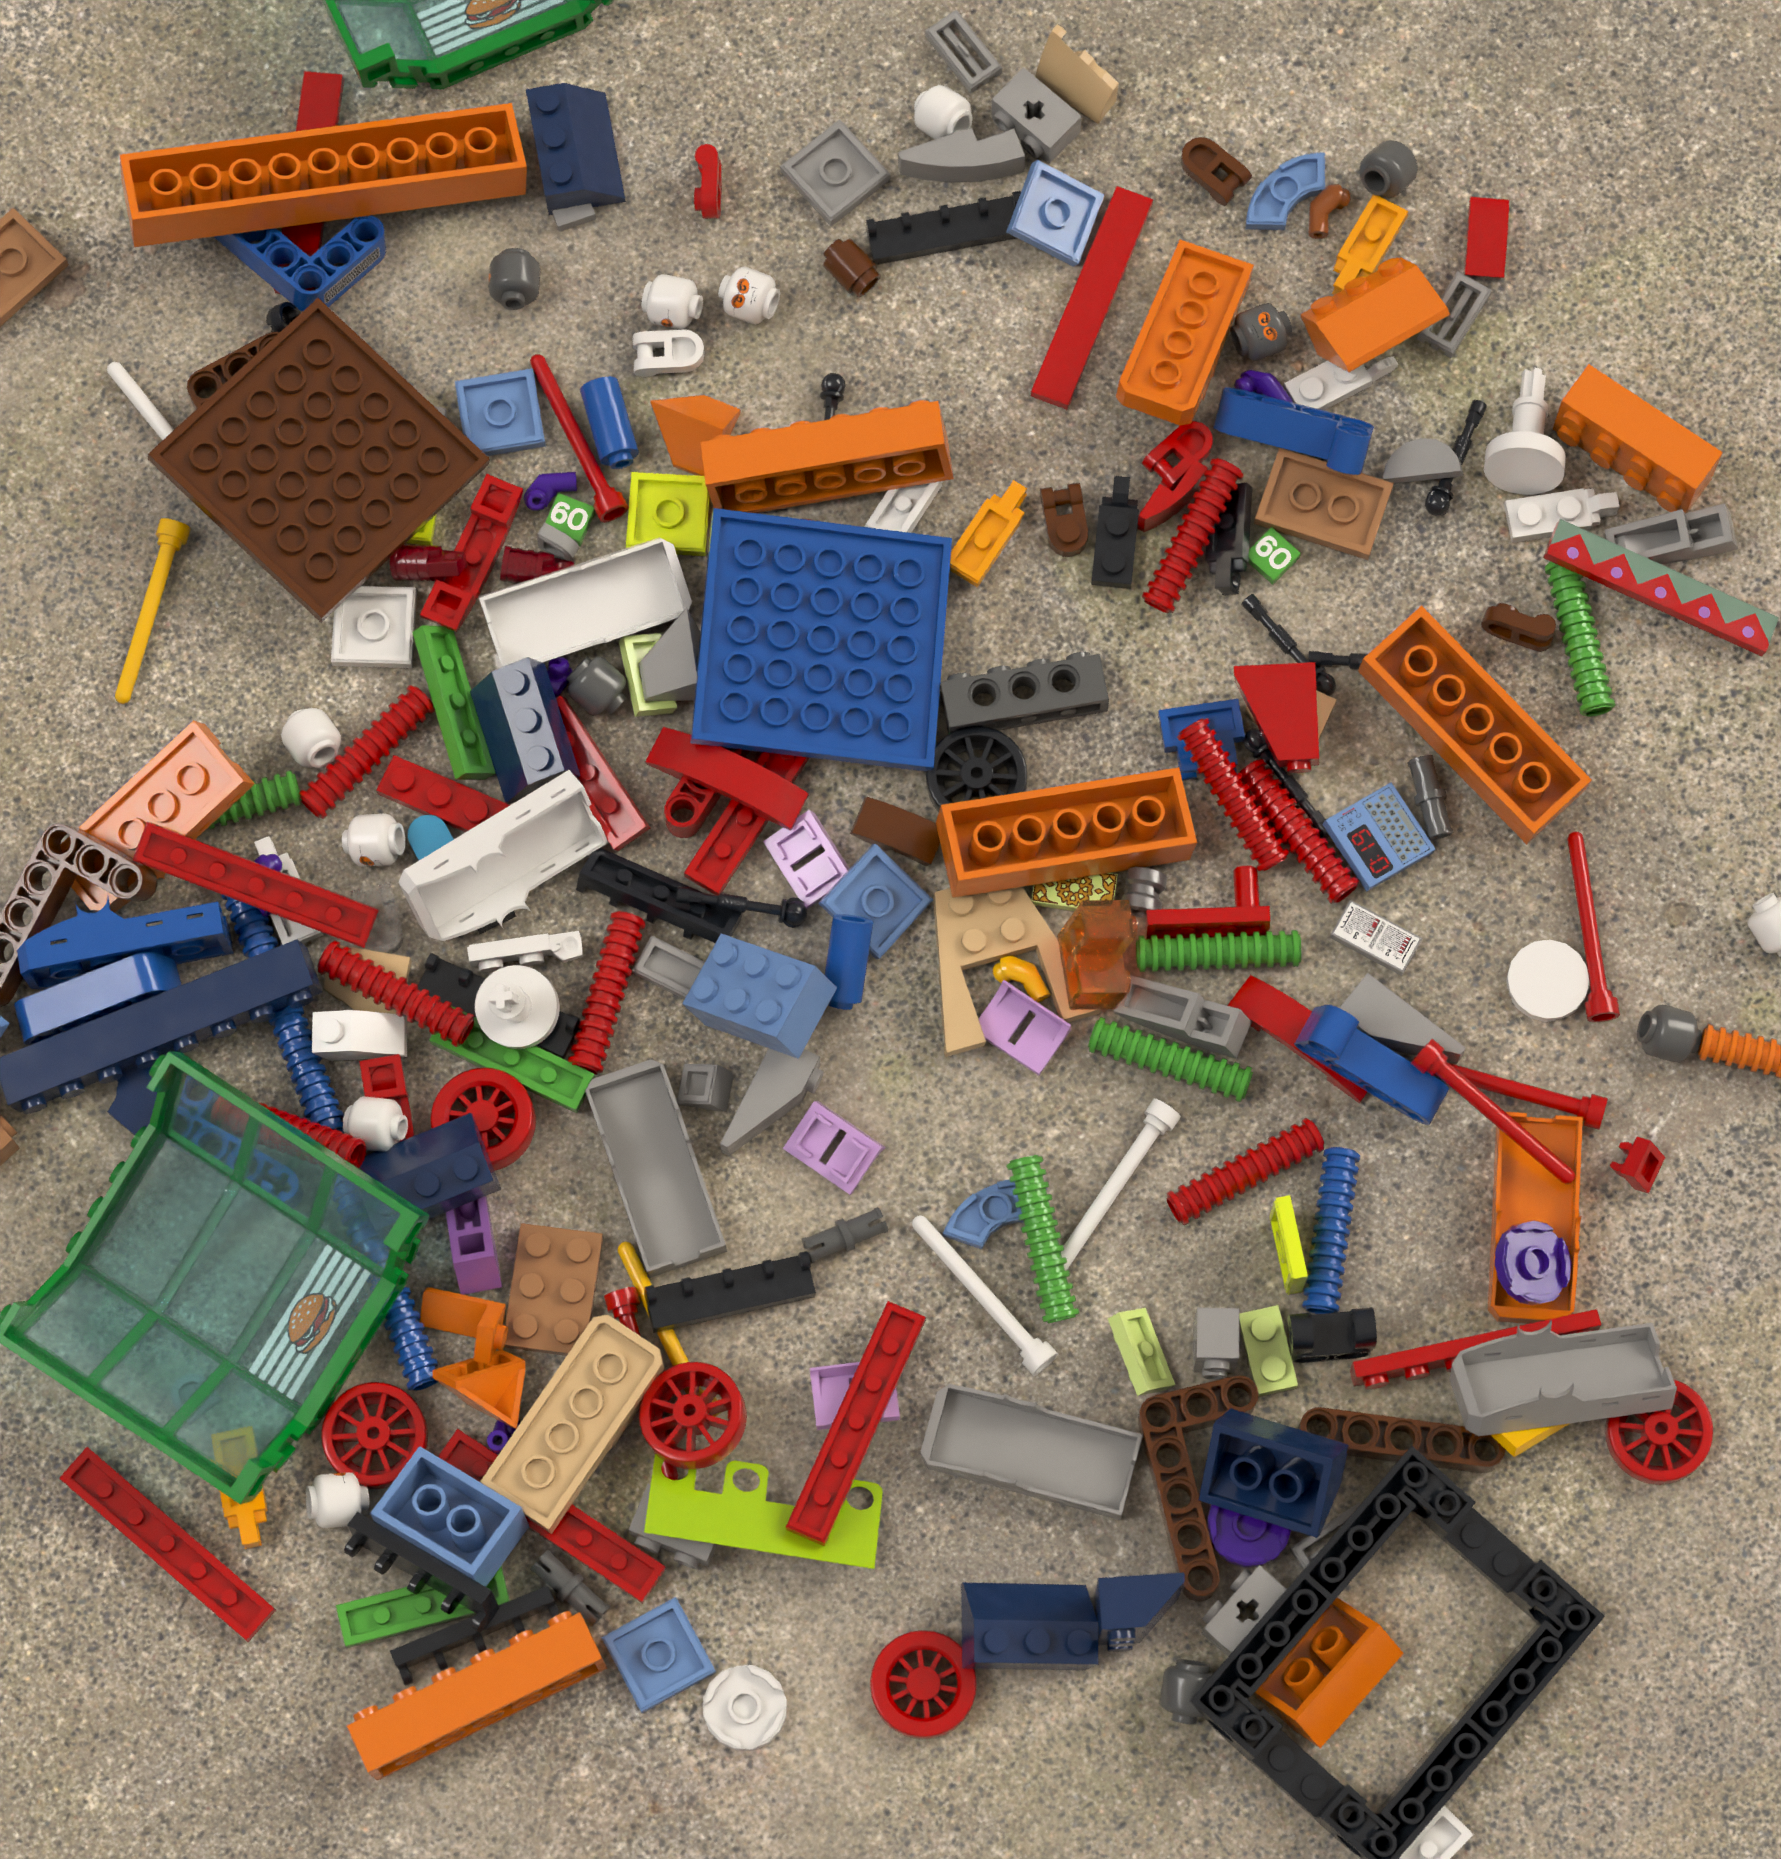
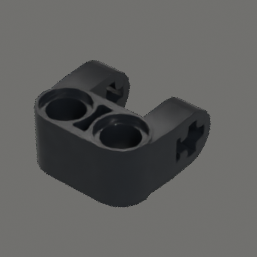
[1287,1307,1377,1363]

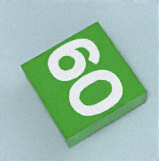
[545,493,595,547]
[1248,527,1301,585]

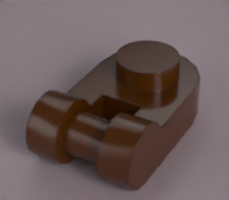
[1181,137,1252,206]
[1040,482,1088,557]
[1481,603,1556,652]

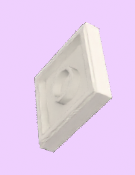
[331,586,417,668]

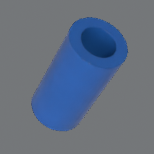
[580,377,639,470]
[824,914,873,1010]

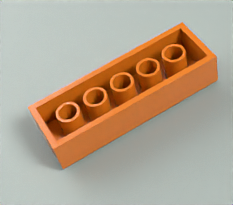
[700,400,954,513]
[1358,605,1592,845]
[936,767,1197,898]
[347,1611,607,1781]

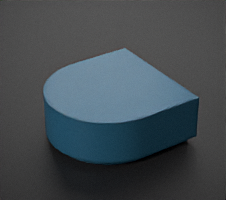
[408,815,454,861]

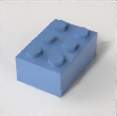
[682,934,837,1059]
[370,1446,529,1587]

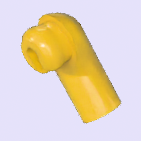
[993,955,1051,1003]

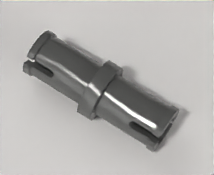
[1407,755,1454,840]
[802,1207,888,1263]
[530,1550,610,1627]

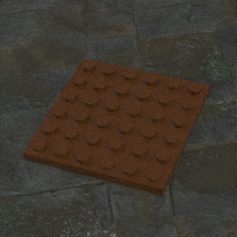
[148,298,490,623]

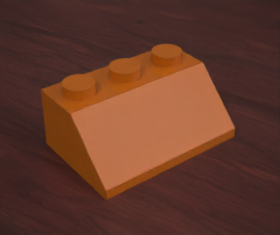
[1300,257,1450,372]
[1254,1597,1404,1749]

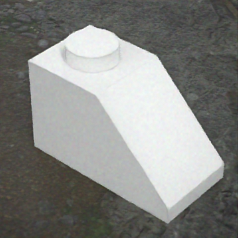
[312,1010,408,1061]

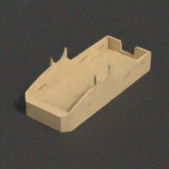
[480,1315,664,1534]

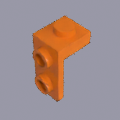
[419,1287,508,1364]

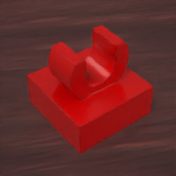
[1610,1136,1666,1194]

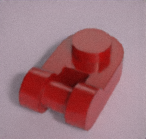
[694,144,723,219]
[1142,421,1213,491]

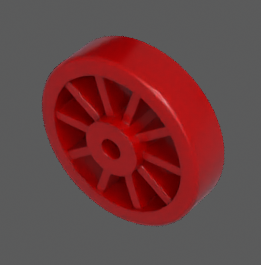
[431,1068,536,1171]
[639,1362,747,1469]
[1605,1379,1713,1485]
[321,1382,428,1489]
[870,1630,977,1739]

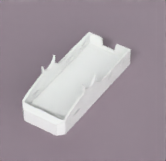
[478,537,692,667]
[398,770,609,941]

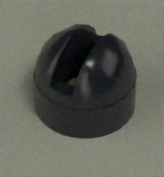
[266,302,300,332]

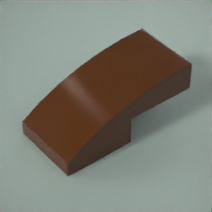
[850,797,940,866]

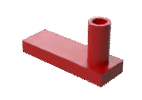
[1145,865,1271,939]

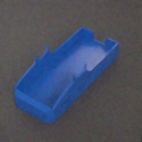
[17,897,234,990]

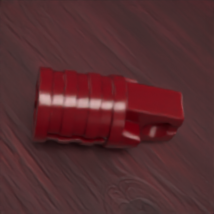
[390,545,467,581]
[500,546,574,584]

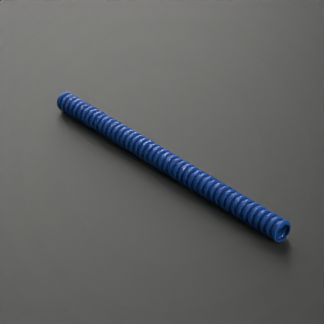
[221,857,438,1391]

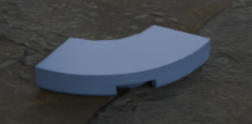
[1245,153,1325,230]
[943,1180,1047,1249]

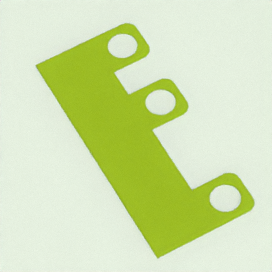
[644,1454,883,1569]

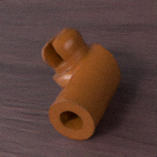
[1309,184,1351,239]

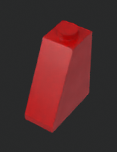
[1234,662,1319,773]

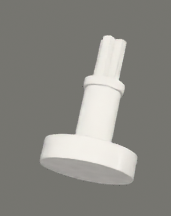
[1484,368,1566,495]
[475,965,560,1049]

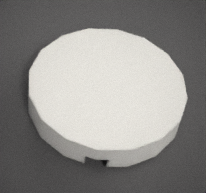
[1506,940,1589,1022]
[703,1665,787,1750]

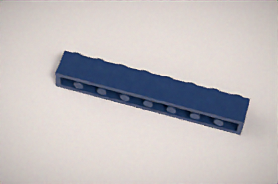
[0,939,323,1114]

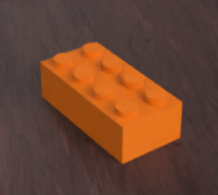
[1553,364,1723,513]

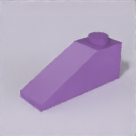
[446,1196,502,1295]

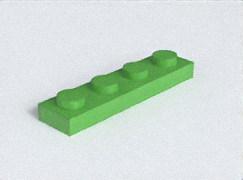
[412,625,495,780]
[429,1006,595,1113]
[336,1565,510,1648]

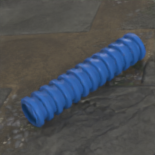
[1302,1147,1360,1314]

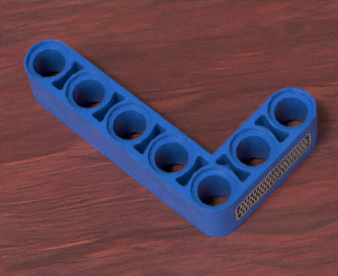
[214,215,386,312]

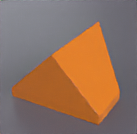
[650,395,741,476]
[432,1350,526,1429]

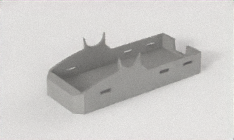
[585,1059,727,1278]
[1449,1320,1677,1436]
[920,1384,1142,1520]

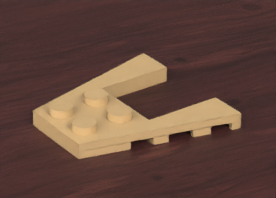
[933,887,1102,1057]

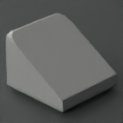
[677,1064,733,1111]

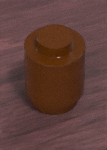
[823,239,881,298]

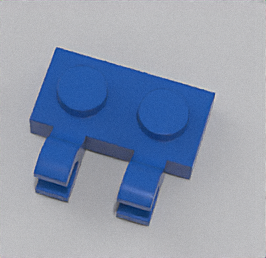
[1158,699,1245,781]

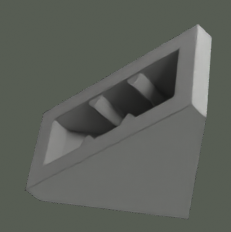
[639,607,701,701]

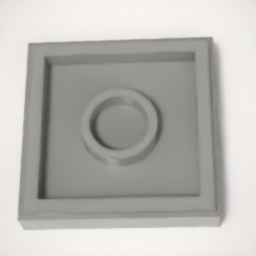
[780,119,891,226]

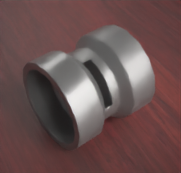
[1120,867,1167,919]

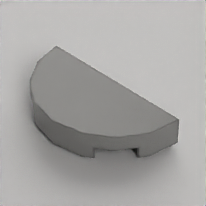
[1383,438,1464,484]

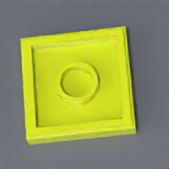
[626,472,710,556]
[1269,1195,1308,1295]

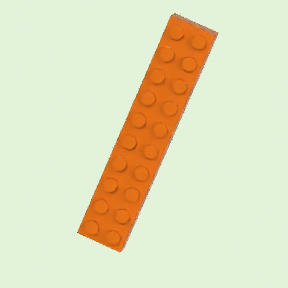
[120,103,527,247]

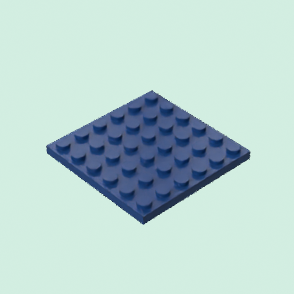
[690,508,952,772]

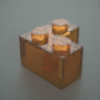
[1057,900,1138,1010]

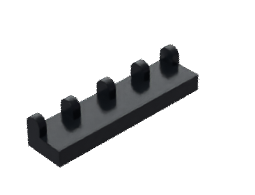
[866,191,1021,265]
[576,848,743,943]
[418,953,580,1059]
[644,1251,816,1333]
[344,1512,499,1632]
[390,1585,560,1686]

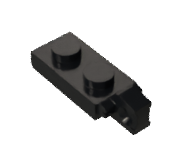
[1091,476,1139,589]
[1205,482,1252,596]

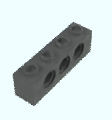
[941,652,1109,734]

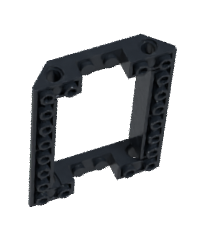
[1190,1446,1605,1859]

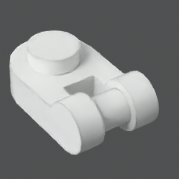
[633,330,705,377]

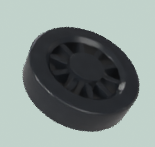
[926,726,1027,812]

